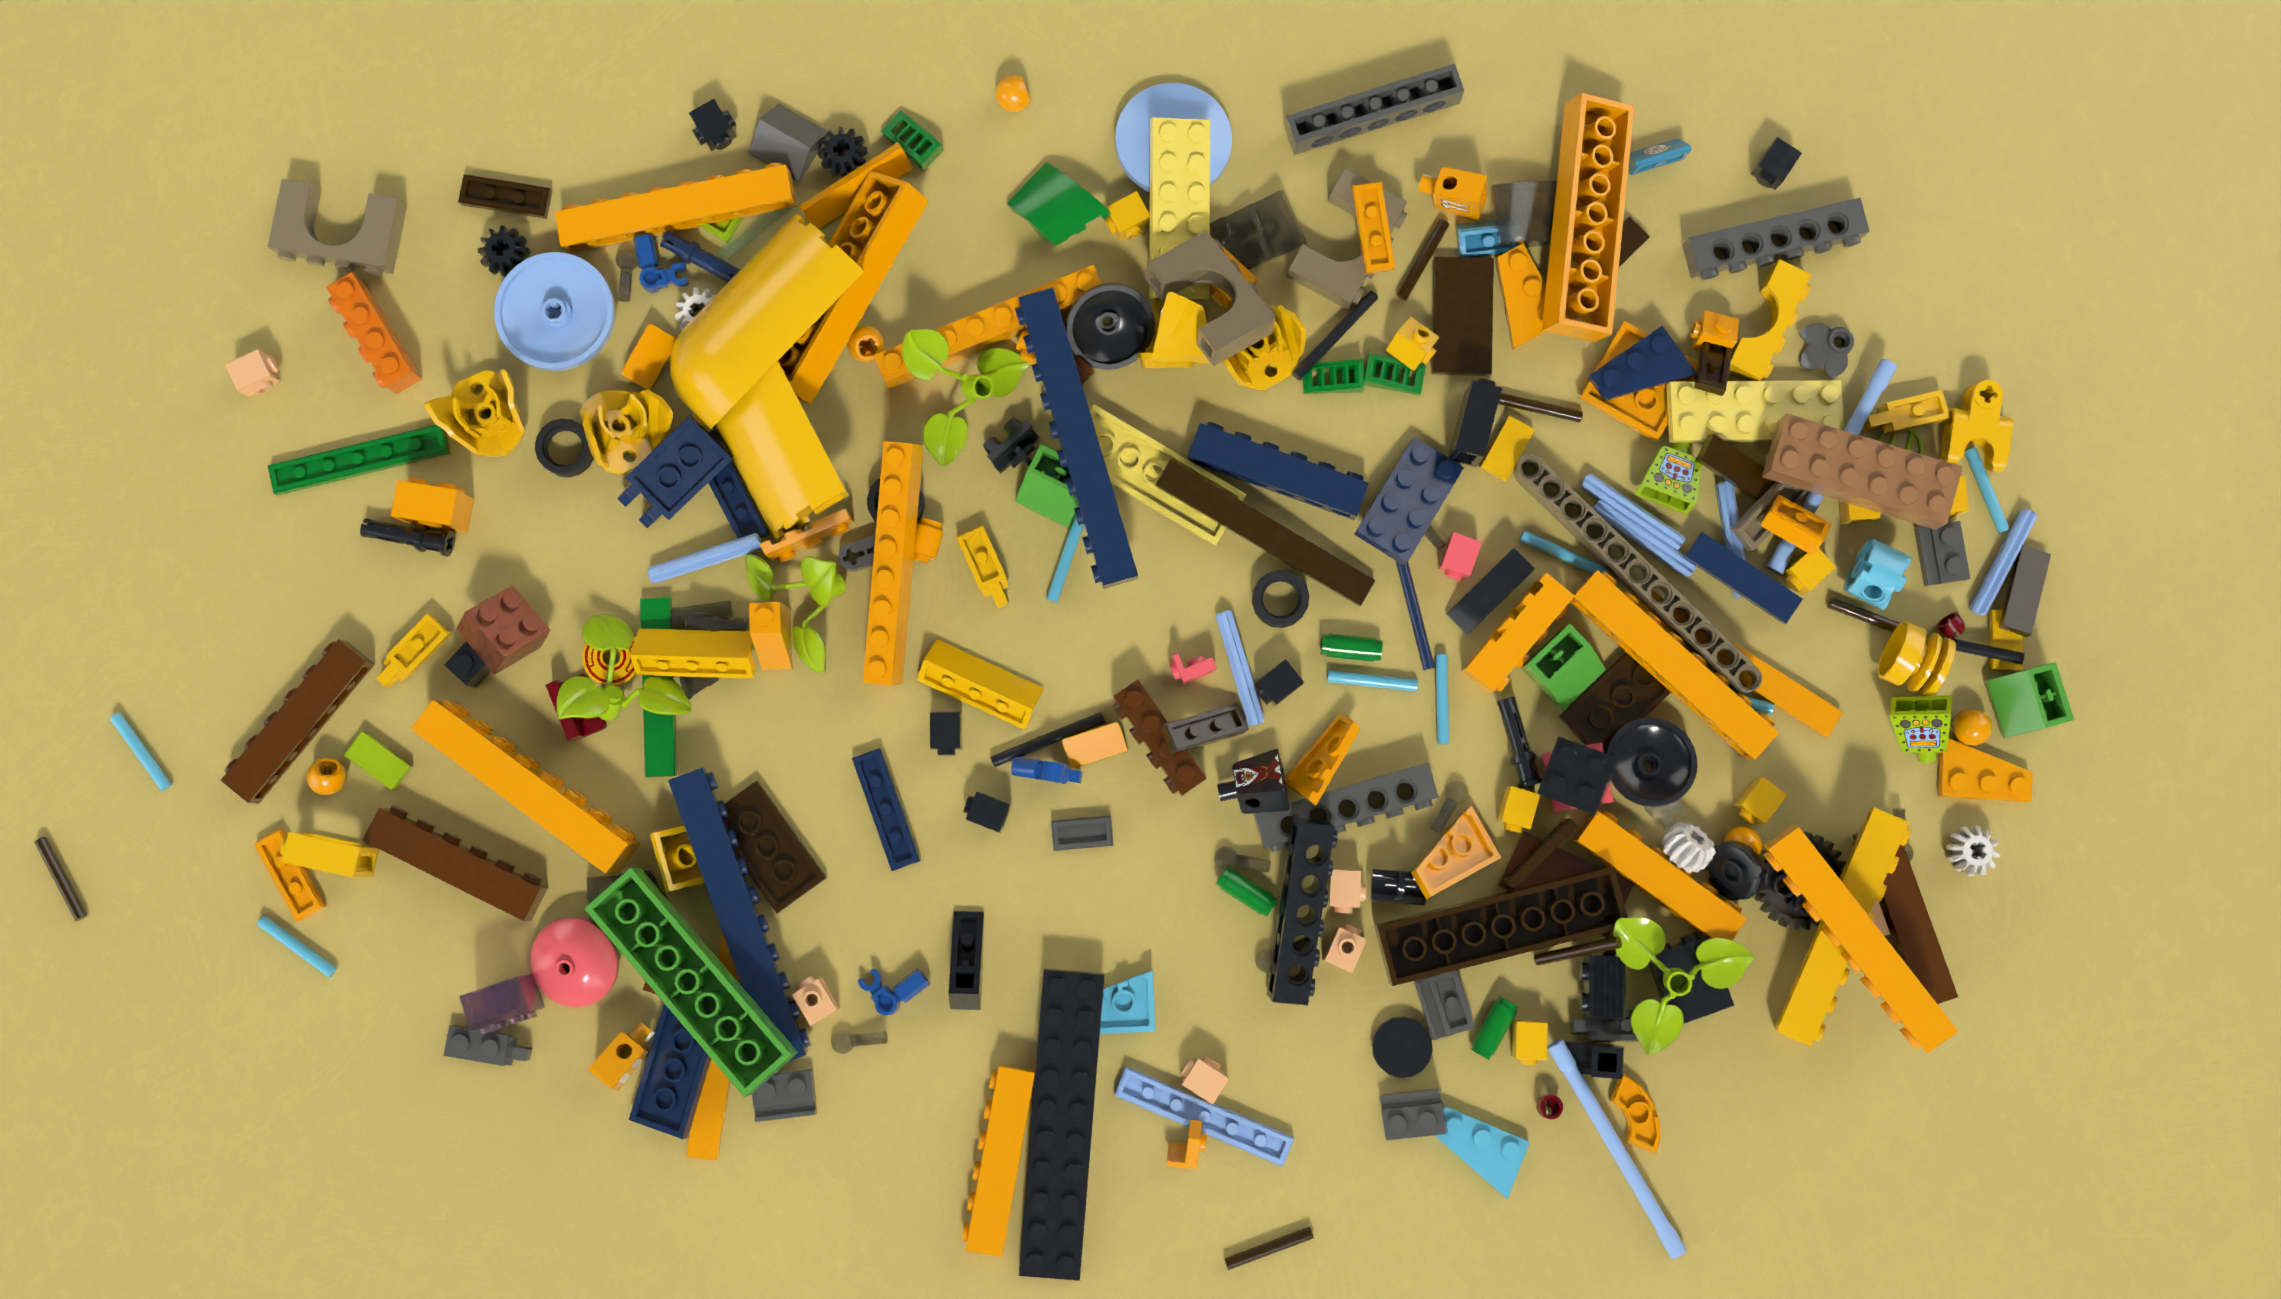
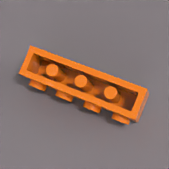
[326,272,422,394]

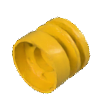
[1877,620,1956,696]

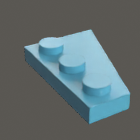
[1100,970,1155,1034]
[1435,1105,1530,1199]

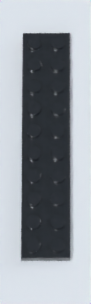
[1019,968,1105,1281]

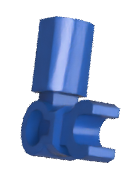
[633,234,689,293]
[1011,757,1083,784]
[858,968,930,1015]

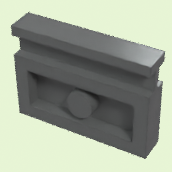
[1914,521,1970,586]
[1414,970,1475,1041]
[752,1069,817,1122]
[1379,1088,1448,1140]

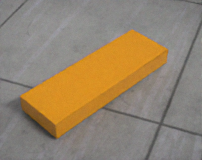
[1351,181,1396,275]
[254,829,326,922]

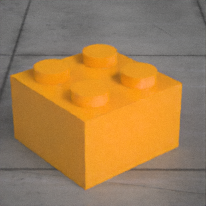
[391,477,474,534]

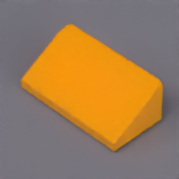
[621,323,676,390]
[1761,494,1832,555]
[1061,721,1128,769]

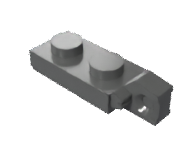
[1570,1010,1639,1042]
[443,1025,532,1066]

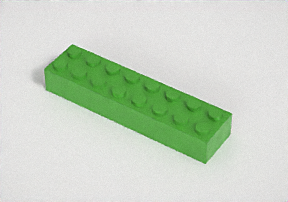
[584,867,798,1097]

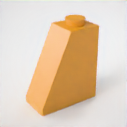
[749,602,793,670]

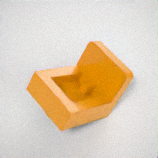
[1690,310,1739,351]
[1167,1119,1207,1169]

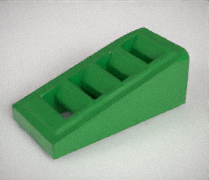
[881,110,944,171]
[1364,353,1426,395]
[1303,359,1364,394]

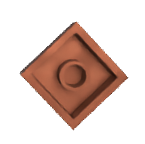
[456,585,551,675]

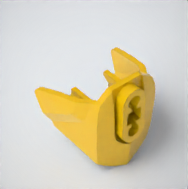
[1136,292,1210,368]
[1224,305,1306,391]
[424,368,526,457]
[580,389,673,475]

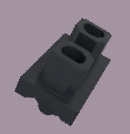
[983,417,1039,474]
[1370,869,1426,906]

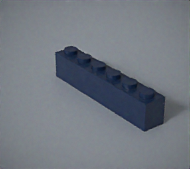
[1188,422,1369,520]

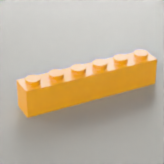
[1572,810,1747,940]
[961,1064,1036,1257]

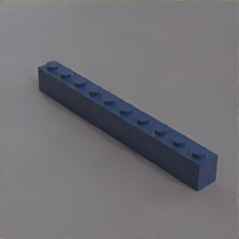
[1015,288,1138,589]
[668,768,811,1062]

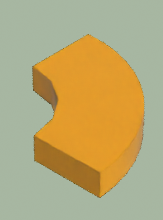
[1609,1074,1660,1154]

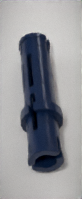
[660,230,740,282]

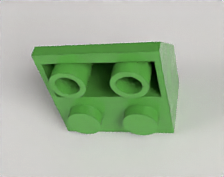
[1015,444,1079,528]
[1521,623,1606,711]
[1985,662,2074,738]

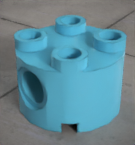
[1843,538,1912,610]

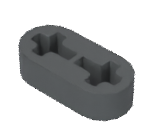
[838,534,876,572]

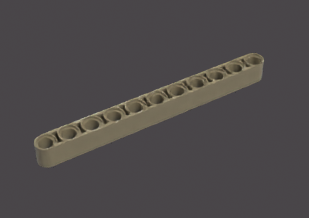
[1514,454,1762,694]

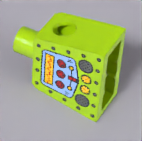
[1634,443,1702,515]
[1890,695,1953,764]

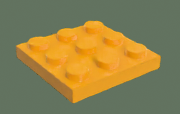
[1579,321,1698,442]

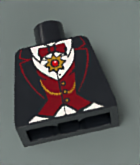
[1217,749,1290,814]

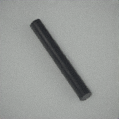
[1941,636,2025,665]

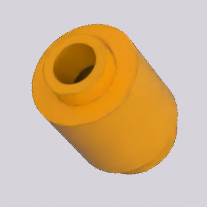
[914,518,944,564]

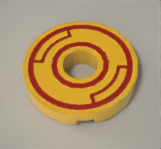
[582,635,636,686]

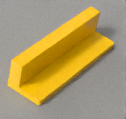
[630,629,756,678]
[917,640,1044,730]

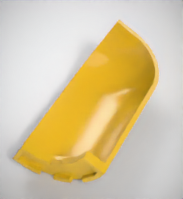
[670,214,865,429]
[715,361,849,543]

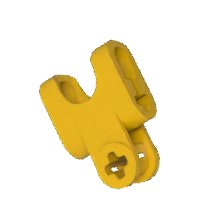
[1940,380,2014,473]

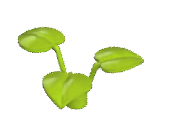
[902,329,1030,467]
[745,554,846,673]
[556,614,692,721]
[1613,917,1754,1055]

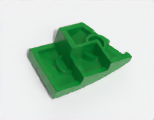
[1007,162,1111,246]

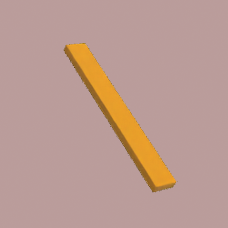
[1632,591,1843,738]
[686,932,742,1161]

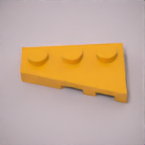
[1495,243,1546,350]
[760,508,854,563]
[1285,713,1361,806]
[1938,738,2033,803]
[1411,805,1501,899]

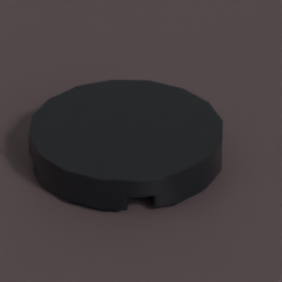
[1706,840,1765,901]
[1371,1016,1433,1078]

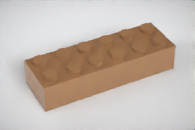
[1762,413,1963,530]

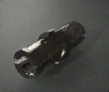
[684,609,747,632]

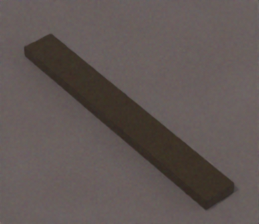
[1155,459,1375,606]

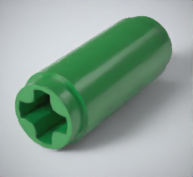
[1320,633,1383,662]
[1216,867,1278,917]
[1471,996,1518,1060]

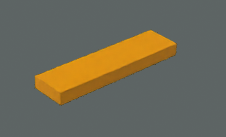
[799,142,913,229]

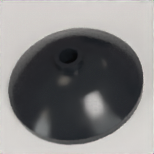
[1066,283,1155,370]
[1607,717,1698,807]

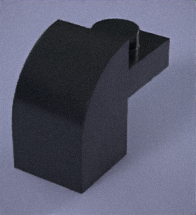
[1561,1041,1624,1079]

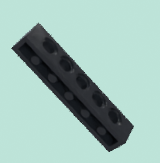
[1266,817,1338,1006]

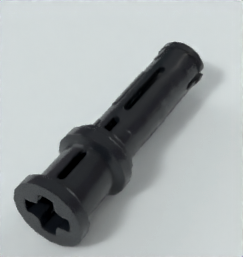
[360,518,455,557]
[1497,697,1543,789]

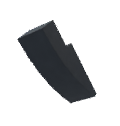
[1446,548,1535,635]

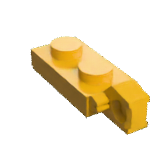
[1864,390,1951,434]
[956,525,1009,609]
[376,613,452,688]

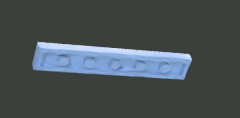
[1114,1066,1294,1167]

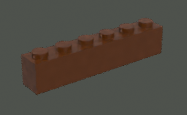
[220,639,375,804]
[362,805,548,921]
[1852,833,1958,1004]

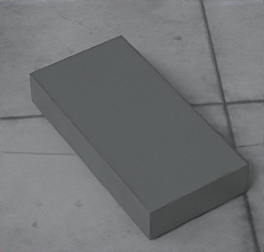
[1051,816,1114,851]

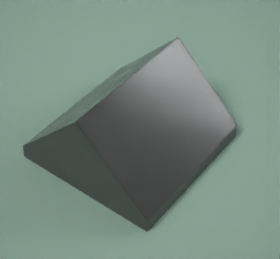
[749,104,828,183]

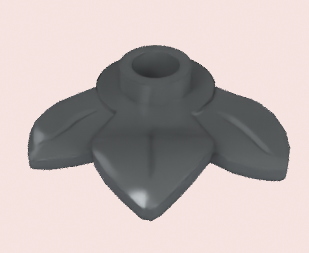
[1799,323,1854,378]

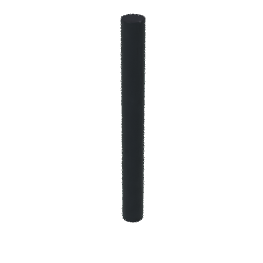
[1292,290,1378,381]
[990,712,1106,767]

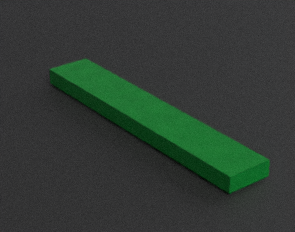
[268,425,451,496]
[640,597,677,778]

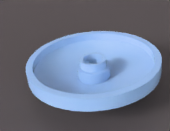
[1115,83,1232,192]
[494,252,615,371]

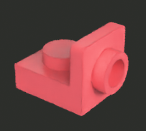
[1169,653,1217,685]

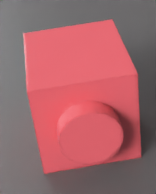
[1438,532,1482,581]

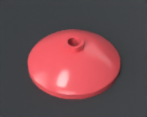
[530,917,619,1007]

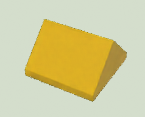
[650,826,705,893]

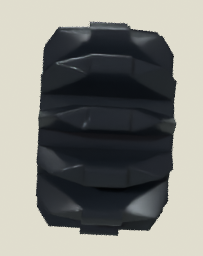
[817,126,868,177]
[477,225,531,277]

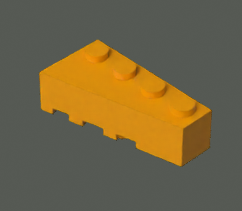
[1462,573,1575,694]

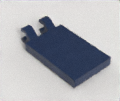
[617,415,733,528]

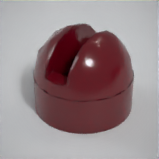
[1937,612,1965,638]
[1536,1094,1563,1120]

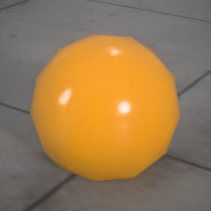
[995,75,1031,113]
[847,326,884,363]
[1953,709,1992,745]
[306,758,347,795]
[1724,826,1763,855]

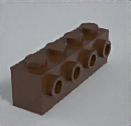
[1112,679,1207,797]

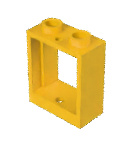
[280,832,380,878]

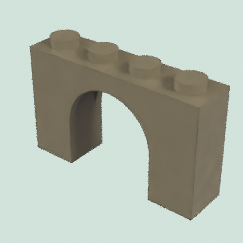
[1287,168,1408,310]
[268,179,407,276]
[1145,231,1276,366]

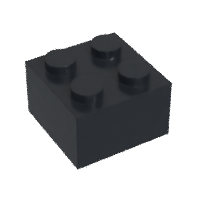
[1537,736,1619,815]

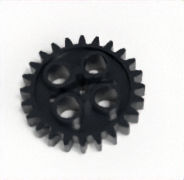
[1754,832,1846,930]

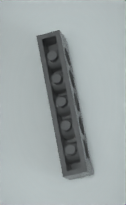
[1285,64,1464,155]
[1682,198,1870,280]
[1253,763,1439,852]

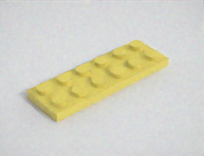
[1149,118,1210,300]
[1666,380,1844,443]
[1090,404,1247,546]

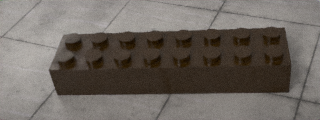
[1374,866,1628,986]

